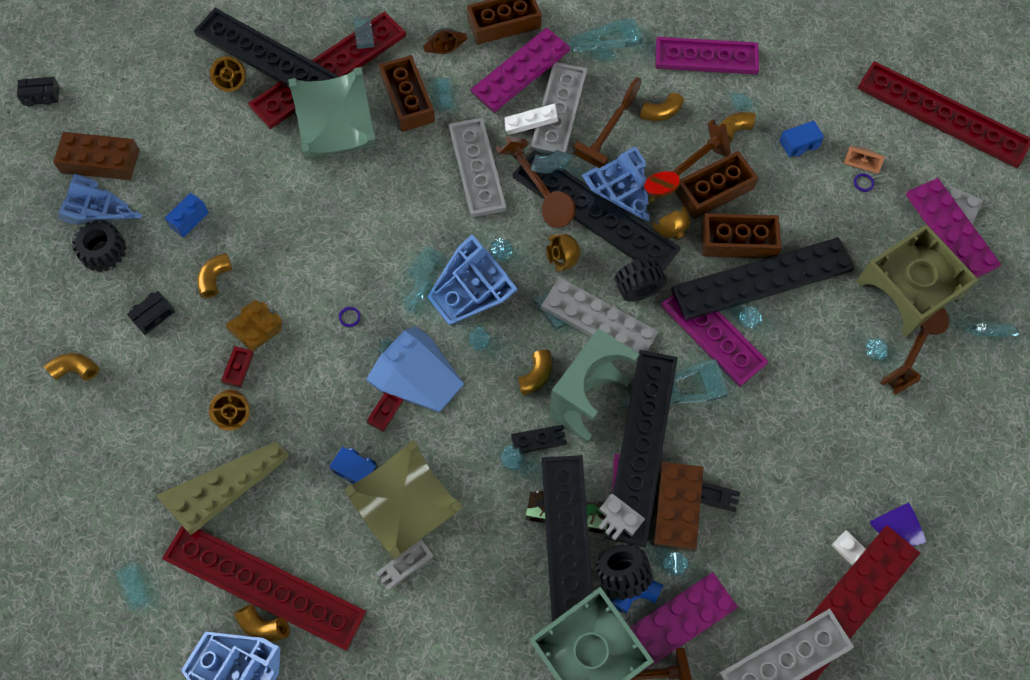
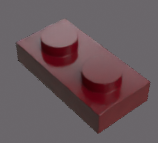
[221,346,254,388]
[367,393,404,432]

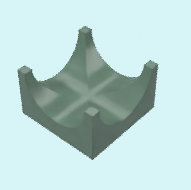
[288,67,376,159]
[549,328,639,443]
[529,587,654,680]

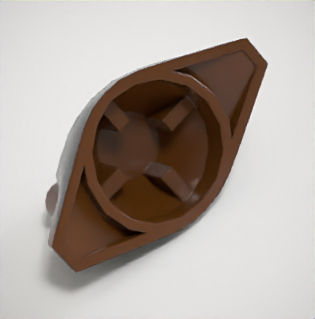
[423,28,467,54]

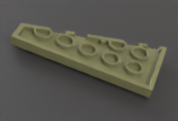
[156,442,290,535]

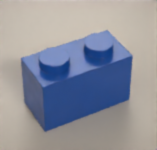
[779,120,824,157]
[165,192,209,238]
[329,446,377,484]

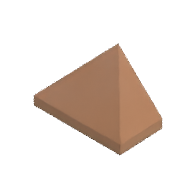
[844,146,885,174]

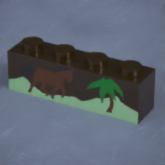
[526,490,607,534]

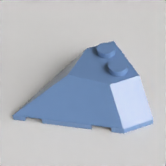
[582,146,650,222]
[58,174,142,225]

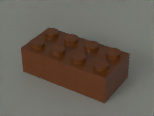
[467,0,542,45]
[379,55,435,132]
[53,132,140,181]
[675,151,758,219]
[701,213,781,258]
[654,462,704,552]

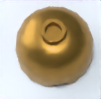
[210,56,246,92]
[652,206,690,240]
[546,234,581,271]
[209,389,250,431]

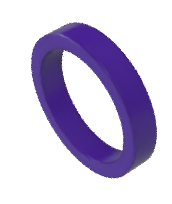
[854,173,874,192]
[339,307,360,327]

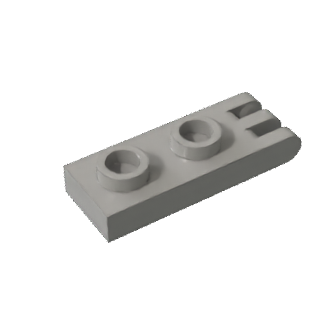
[376,539,434,591]

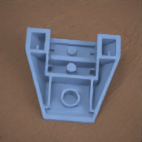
[427,234,518,325]
[366,326,464,413]
[181,632,281,680]

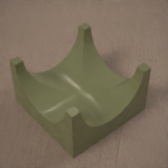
[857,224,979,338]
[344,439,463,560]

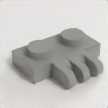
[598,494,645,540]

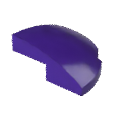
[870,503,926,546]

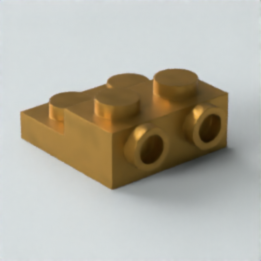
[226,299,282,352]

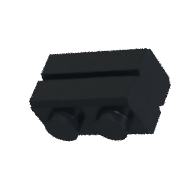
[17,77,59,107]
[127,291,175,335]

